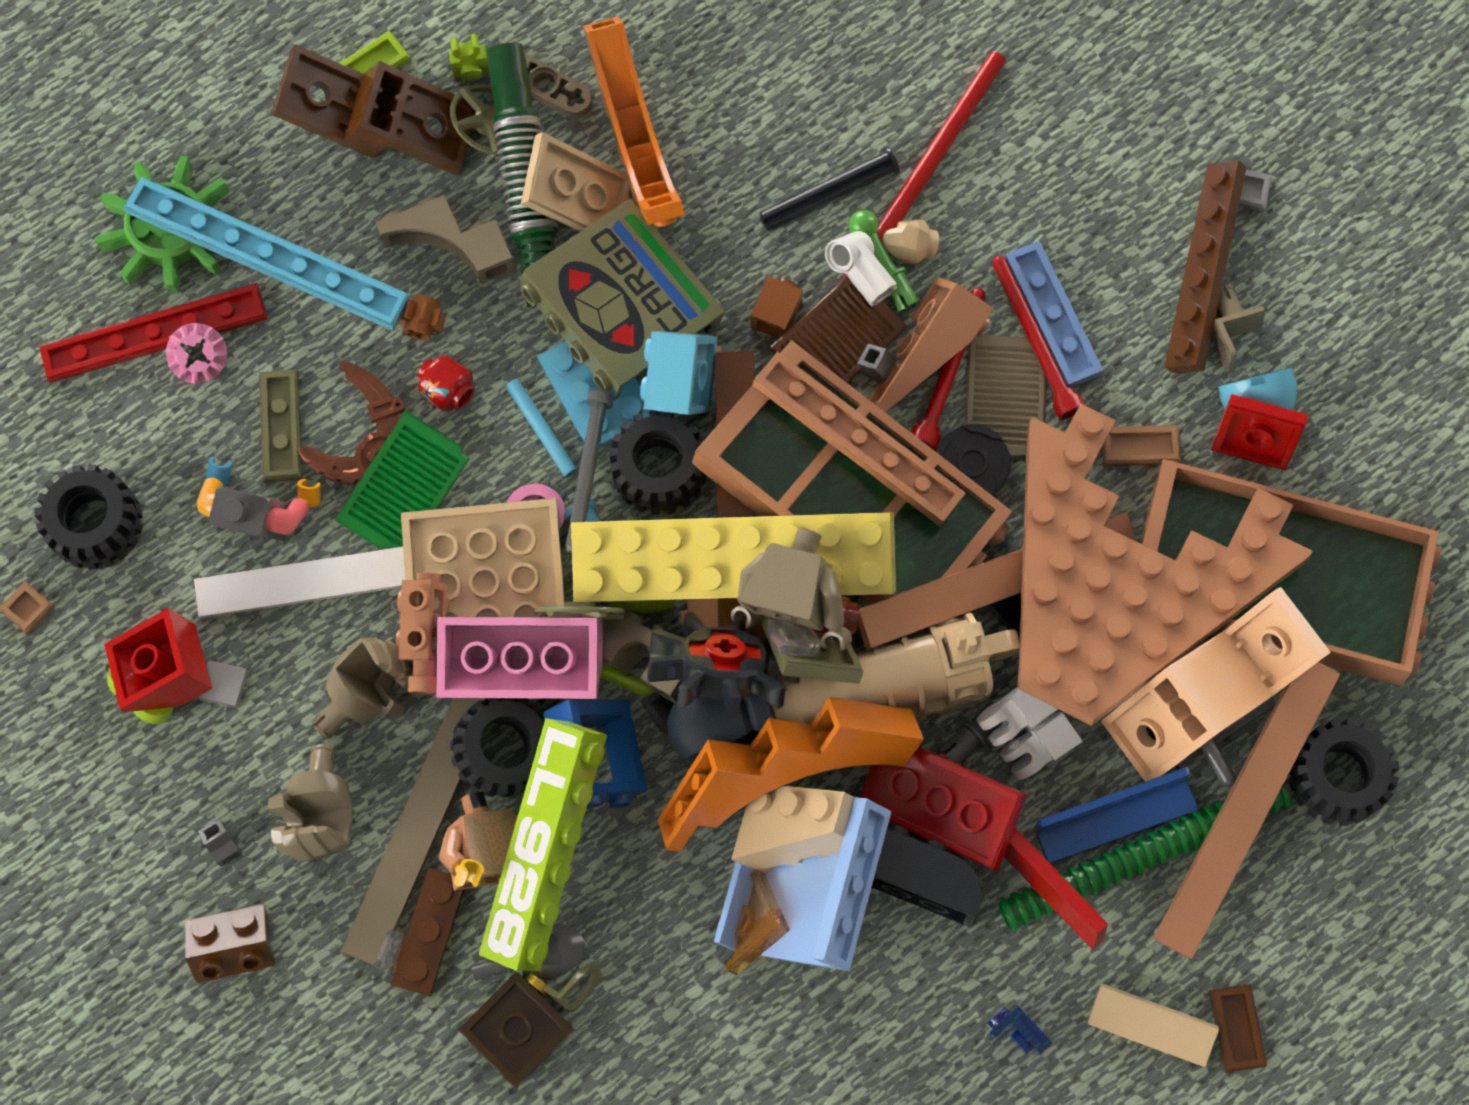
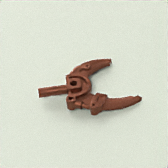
[298,360,406,485]

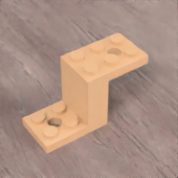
[1101,587,1331,782]

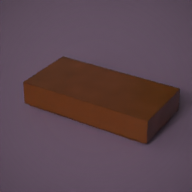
[1209,984,1267,1073]

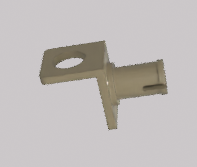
[1212,285,1265,373]

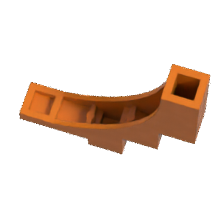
[583,16,685,227]

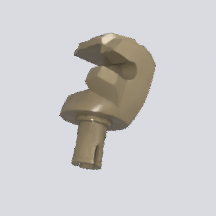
[312,637,413,739]
[268,744,352,861]

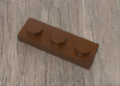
[391,868,465,997]

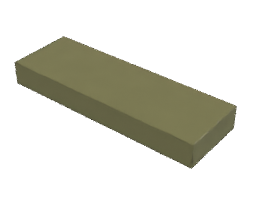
[259,369,303,483]

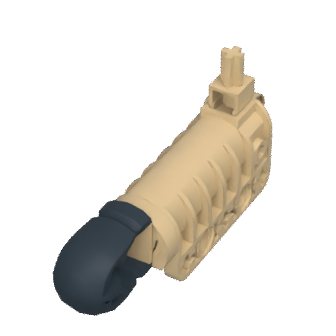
[667,613,1020,763]

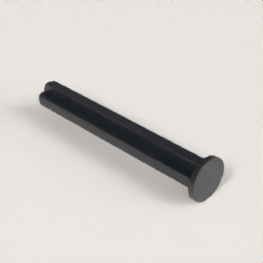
[759,146,900,231]

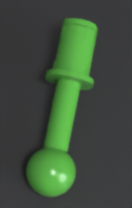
[849,210,920,313]

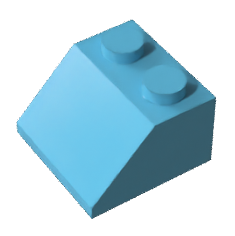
[640,331,718,415]

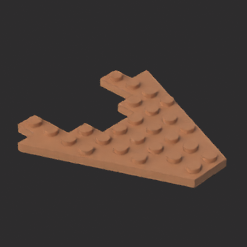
[1018,404,1312,726]

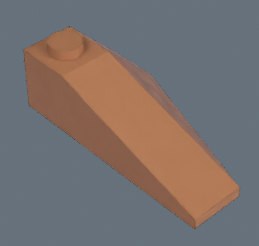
[869,277,994,412]

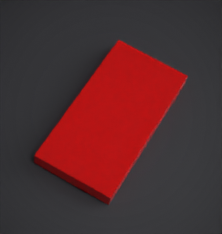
[859,746,1028,870]

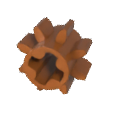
[400,294,446,341]

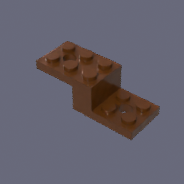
[271,44,476,175]

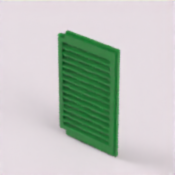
[335,410,470,550]

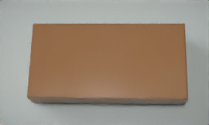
[1102,425,1181,466]

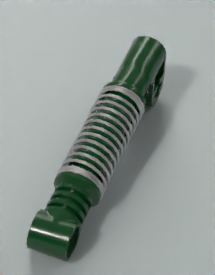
[486,43,558,308]

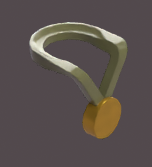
[525,964,602,1012]

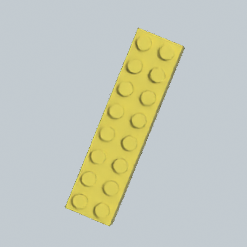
[571,512,896,602]

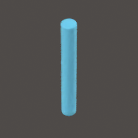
[505,379,578,478]

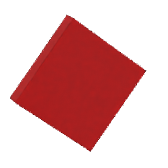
[1211,394,1308,470]

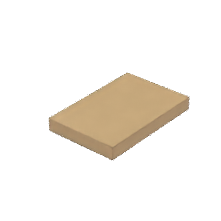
[521,132,630,232]

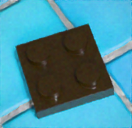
[458,971,574,1090]

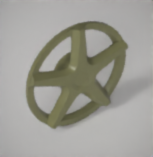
[450,84,502,155]
[535,602,625,619]

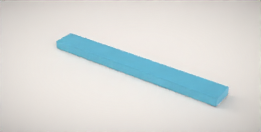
[124,177,411,331]

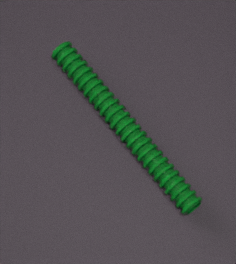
[998,783,1291,932]

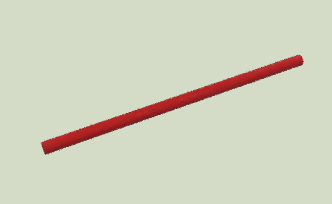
[763,51,1006,414]

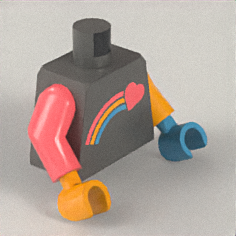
[197,457,321,541]

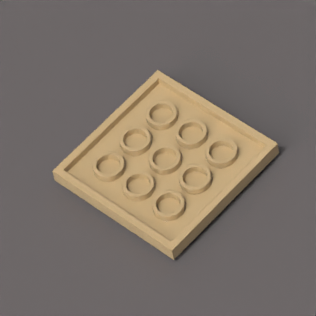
[401,498,565,650]

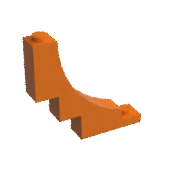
[657,697,924,852]

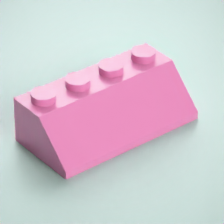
[436,617,603,699]

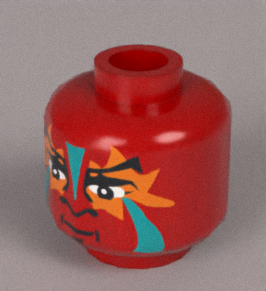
[417,355,475,412]

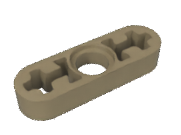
[525,53,592,119]

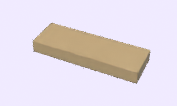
[1087,983,1219,1067]

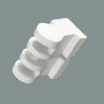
[976,683,1083,780]

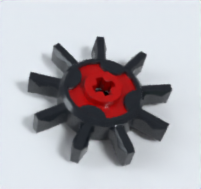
[647,612,800,718]

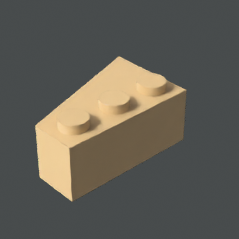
[731,786,854,874]

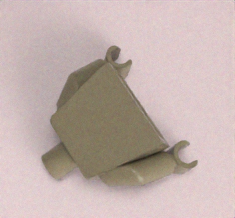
[731,528,852,651]

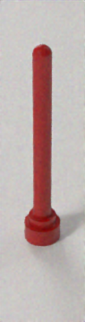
[992,256,1086,421]
[910,287,985,452]

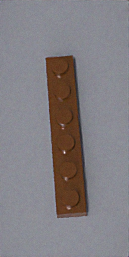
[1164,160,1246,373]

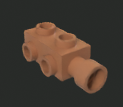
[395,573,449,694]

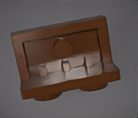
[185,904,275,982]

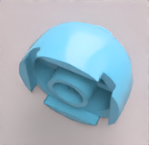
[1218,368,1298,410]

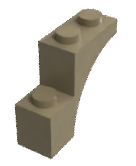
[375,195,516,284]

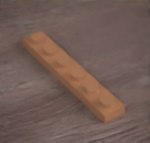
[752,352,966,526]

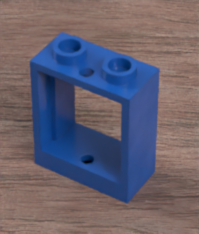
[543,699,648,809]

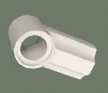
[825,231,897,306]

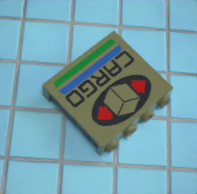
[520,198,725,400]

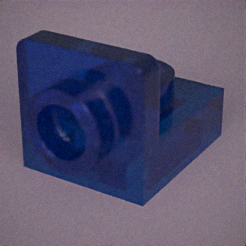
[986,1006,1052,1056]

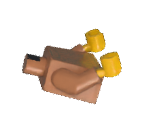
[439,791,517,891]

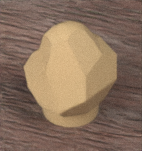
[882,220,939,264]

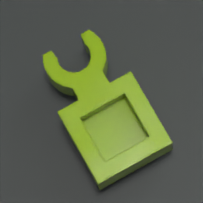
[448,34,489,81]

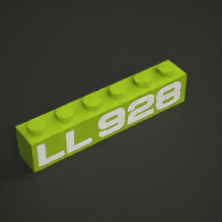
[479,718,607,971]

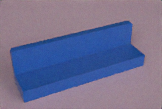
[1034,767,1198,864]

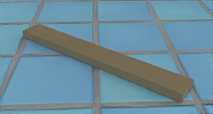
[341,698,485,968]

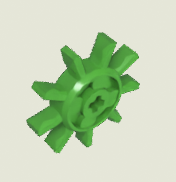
[95,156,230,294]

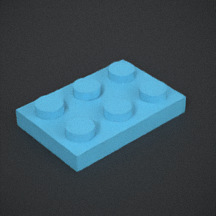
[537,341,650,449]

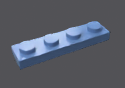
[1005,241,1103,388]

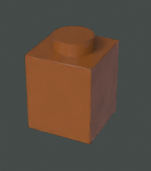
[750,276,803,338]

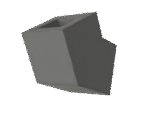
[857,343,897,383]
[198,818,242,867]

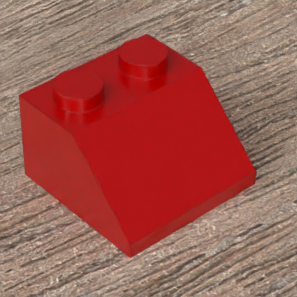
[104,608,212,712]

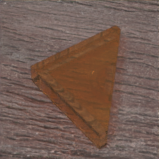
[725,869,790,975]

